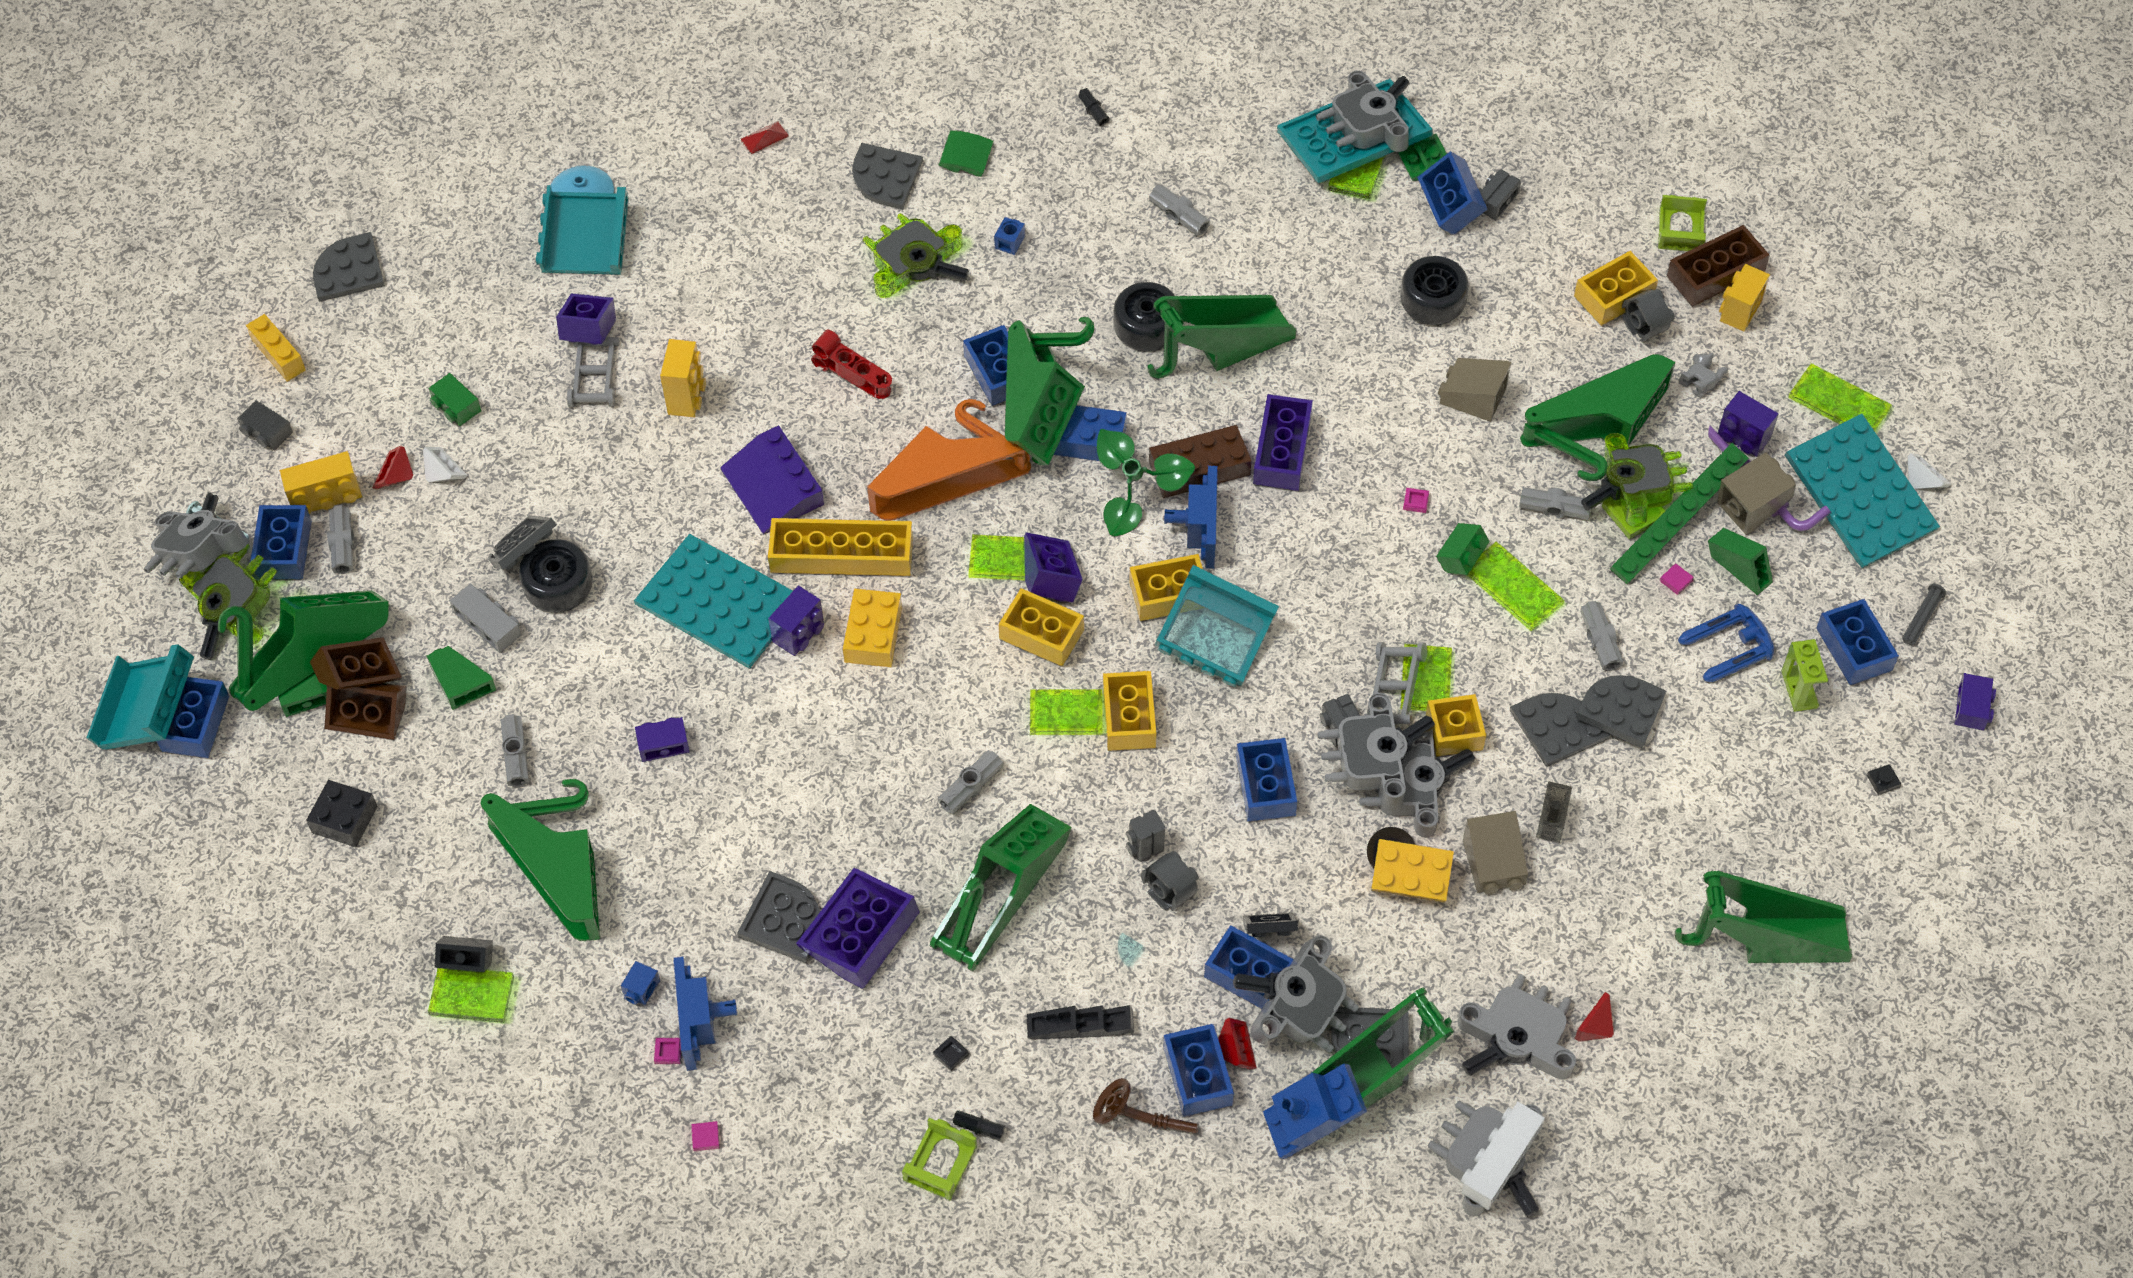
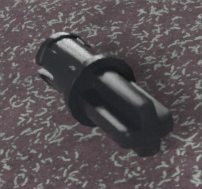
[1078,88,1110,126]
[953,1110,1005,1141]

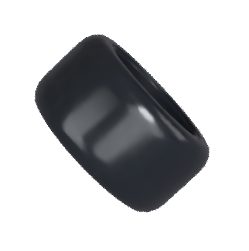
[1400,256,1469,325]
[1113,282,1175,351]
[519,539,593,613]

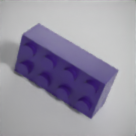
[1253,394,1313,491]

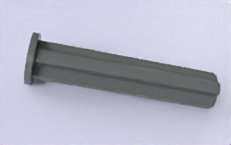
[1902,584,1947,646]

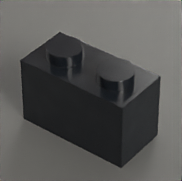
[434,936,493,972]

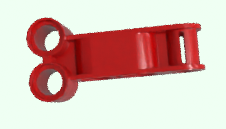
[811,329,892,399]

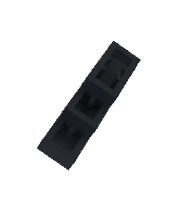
[1027,1005,1134,1039]

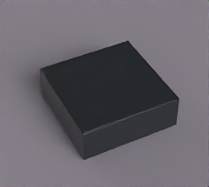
[933,1035,969,1071]

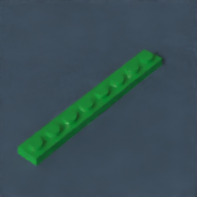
[1610,443,1749,584]

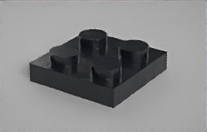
[1243,913,1298,937]

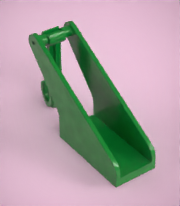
[1147,295,1296,378]
[1005,317,1095,465]
[1520,354,1676,481]
[218,590,389,711]
[480,779,600,941]
[930,804,1072,971]
[1675,871,1852,963]
[1310,987,1454,1108]

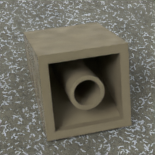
[1438,358,1512,422]
[1717,452,1796,536]
[1463,811,1528,895]

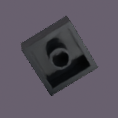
[306,779,378,847]

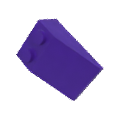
[1024,532,1083,602]

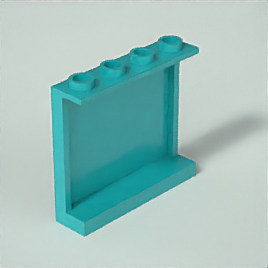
[536,185,629,275]
[86,644,195,750]

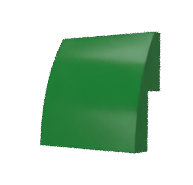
[938,130,994,177]
[1398,133,1447,181]

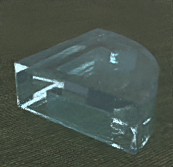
[1118,933,1143,967]

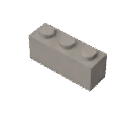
[449,583,521,653]

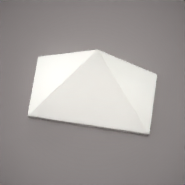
[423,447,468,482]
[1908,453,1952,489]

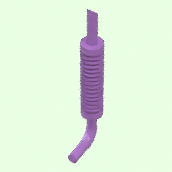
[1708,425,1831,531]

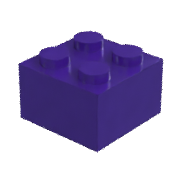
[556,293,616,345]
[1718,391,1779,457]
[768,585,824,656]

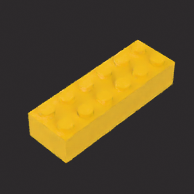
[768,518,913,576]

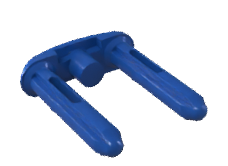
[1678,604,1774,682]

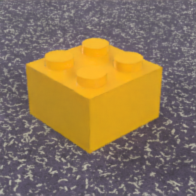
[1719,264,1770,332]
[1425,694,1486,757]

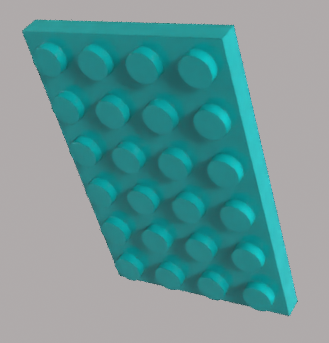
[1277,79,1433,184]
[1784,414,1940,568]
[634,533,793,669]

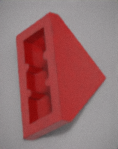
[741,121,789,154]
[372,445,413,489]
[1575,992,1614,1042]
[1218,1017,1257,1070]

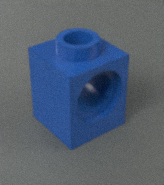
[994,217,1025,255]
[620,961,660,1005]

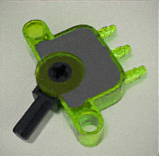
[863,213,969,298]
[1581,433,1693,527]
[179,544,277,659]

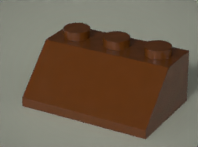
[310,637,402,690]
[324,683,407,740]

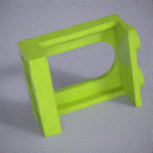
[1658,195,1707,251]
[1781,639,1828,712]
[902,1118,977,1200]

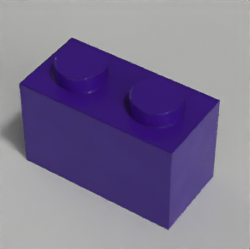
[1954,673,1996,731]
[635,717,690,762]

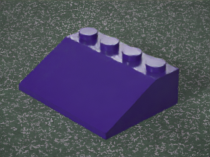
[720,425,824,535]
[796,868,920,989]

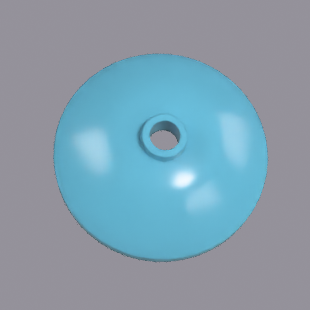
[551,166,614,193]

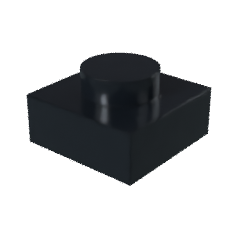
[1866,764,1901,795]

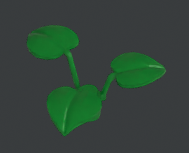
[1097,429,1195,536]

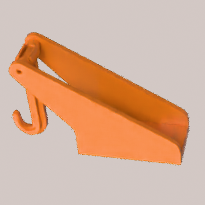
[867,399,1031,521]

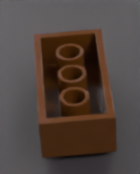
[1667,225,1770,307]
[1149,425,1252,499]

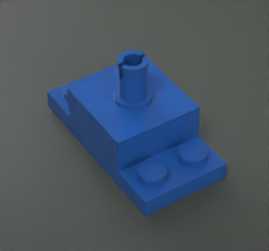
[1164,466,1217,569]
[673,956,737,1071]
[1263,1064,1367,1159]

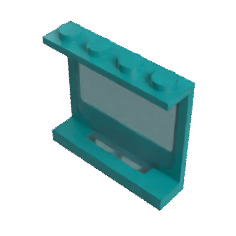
[1154,565,1279,687]

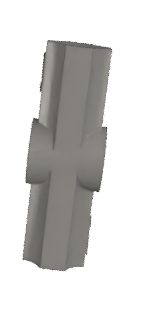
[1149,184,1210,236]
[1519,487,1590,520]
[327,505,355,574]
[1580,601,1623,671]
[500,714,529,788]
[938,750,1003,814]

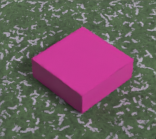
[1403,487,1429,513]
[1660,563,1694,595]
[654,1038,681,1064]
[691,1121,720,1151]

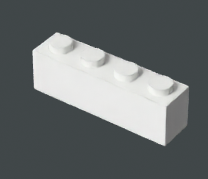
[1461,1101,1545,1210]

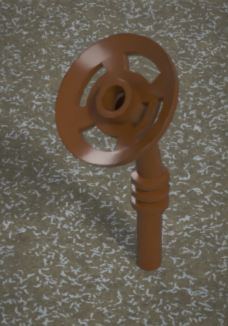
[1093,1078,1199,1134]

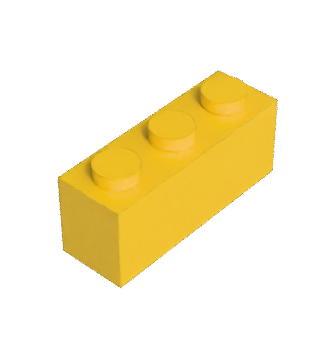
[246,314,306,382]

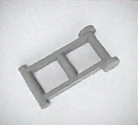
[567,337,620,407]
[1364,642,1427,724]

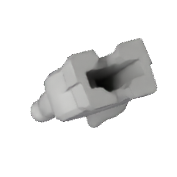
[1679,353,1728,399]

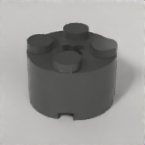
[1622,289,1675,341]
[1141,851,1199,911]

